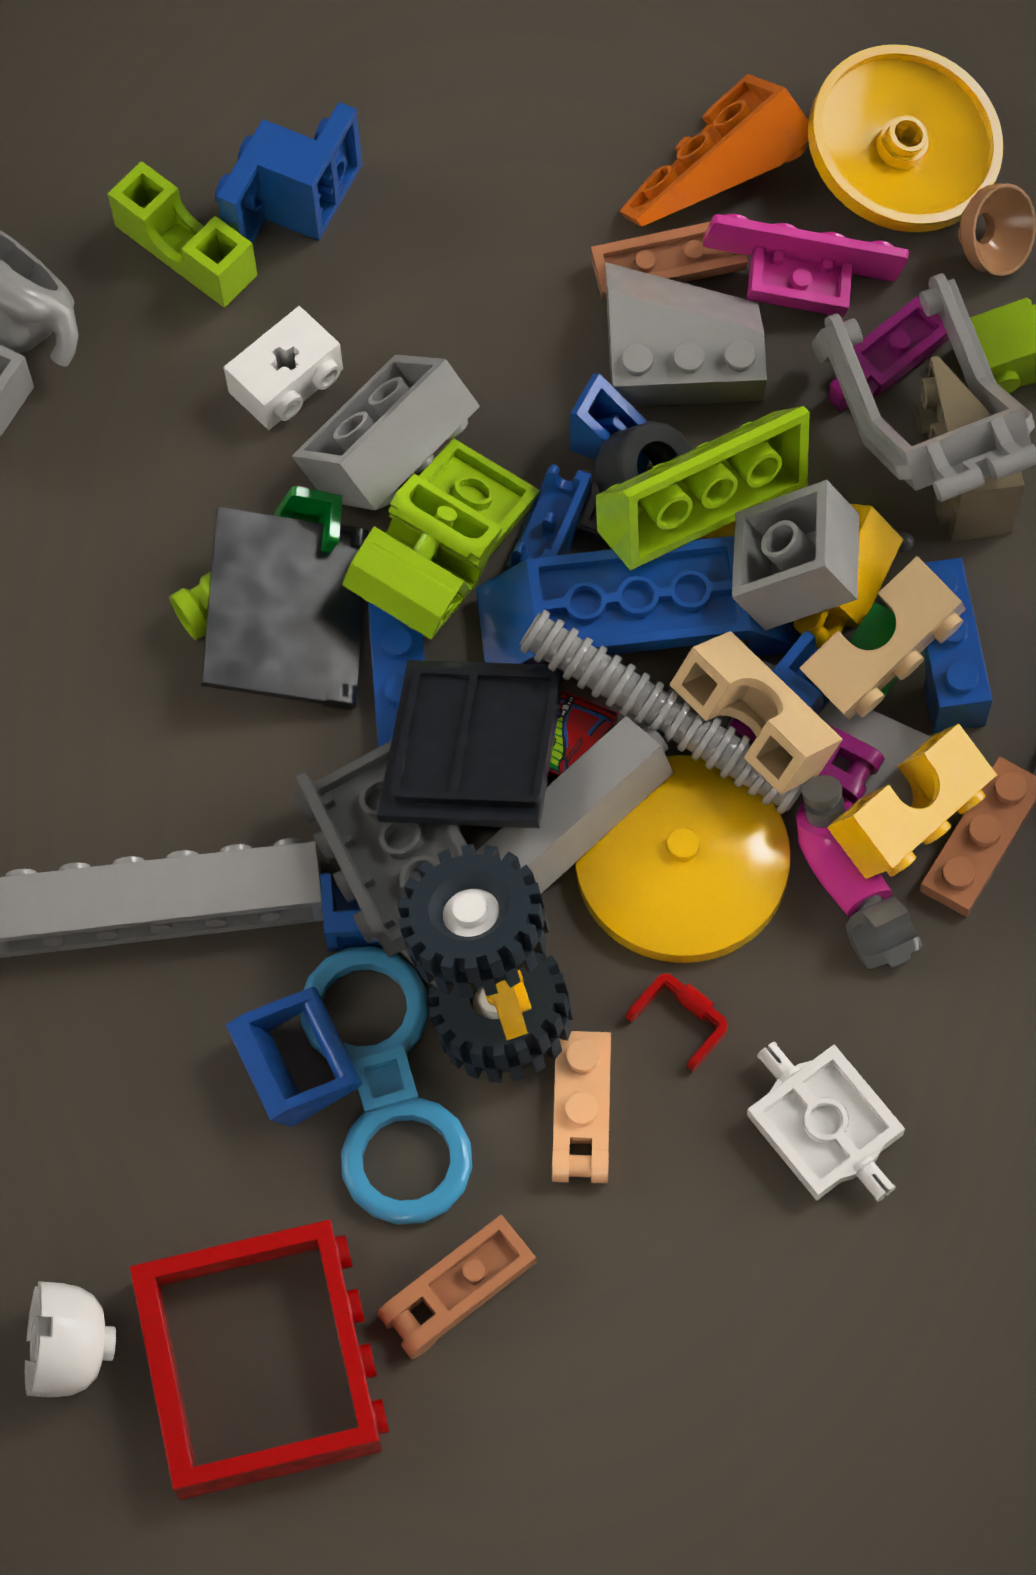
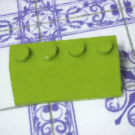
[596,406,810,571]

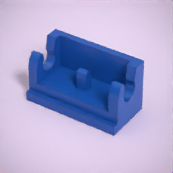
[506,464,592,570]

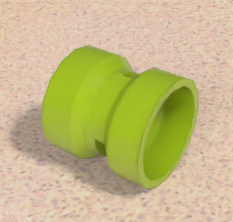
[169,572,211,641]

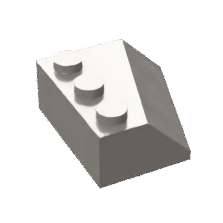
[605,262,767,407]

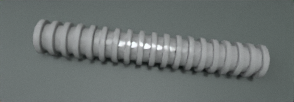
[520,610,806,814]

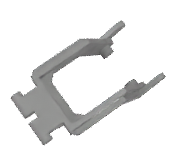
[812,273,1036,502]

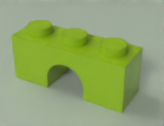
[107,161,258,308]

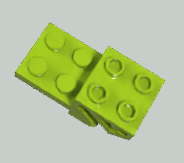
[342,438,540,639]

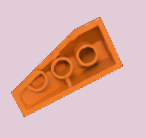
[619,74,809,227]

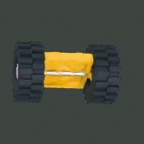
[398,844,573,1083]

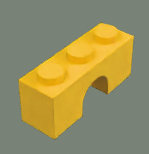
[827,723,997,879]

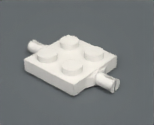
[747,1042,905,1202]

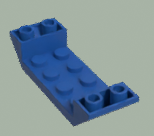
[476,536,799,664]

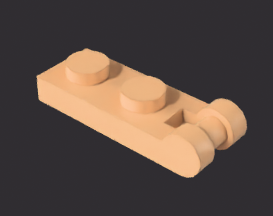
[552,1031,611,1184]

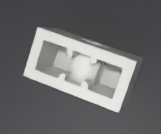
[224,306,343,430]

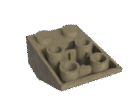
[915,356,1025,542]

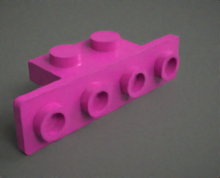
[703,214,909,317]

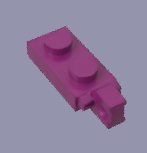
[827,296,949,412]

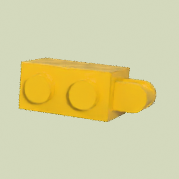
[794,504,903,649]

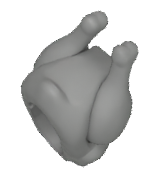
[0,230,79,367]

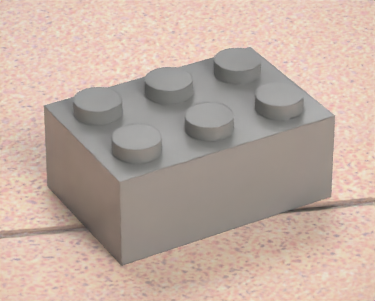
[292,354,480,510]

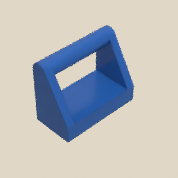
[225,987,362,1127]

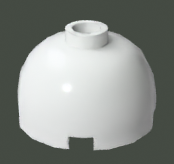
[25,1281,116,1397]

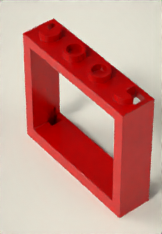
[130,1219,390,1500]

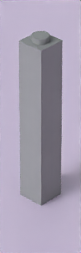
[400,716,673,987]

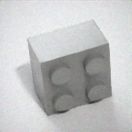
[732,480,859,630]

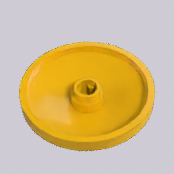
[808,44,1003,232]
[575,755,790,963]

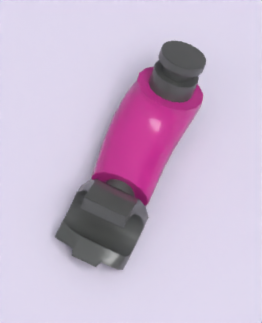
[796,775,923,970]

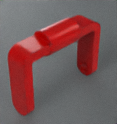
[625,973,728,1072]

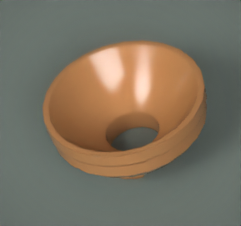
[958,183,1036,276]

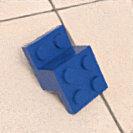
[215,102,363,244]

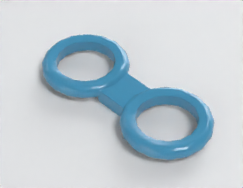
[300,946,473,1225]

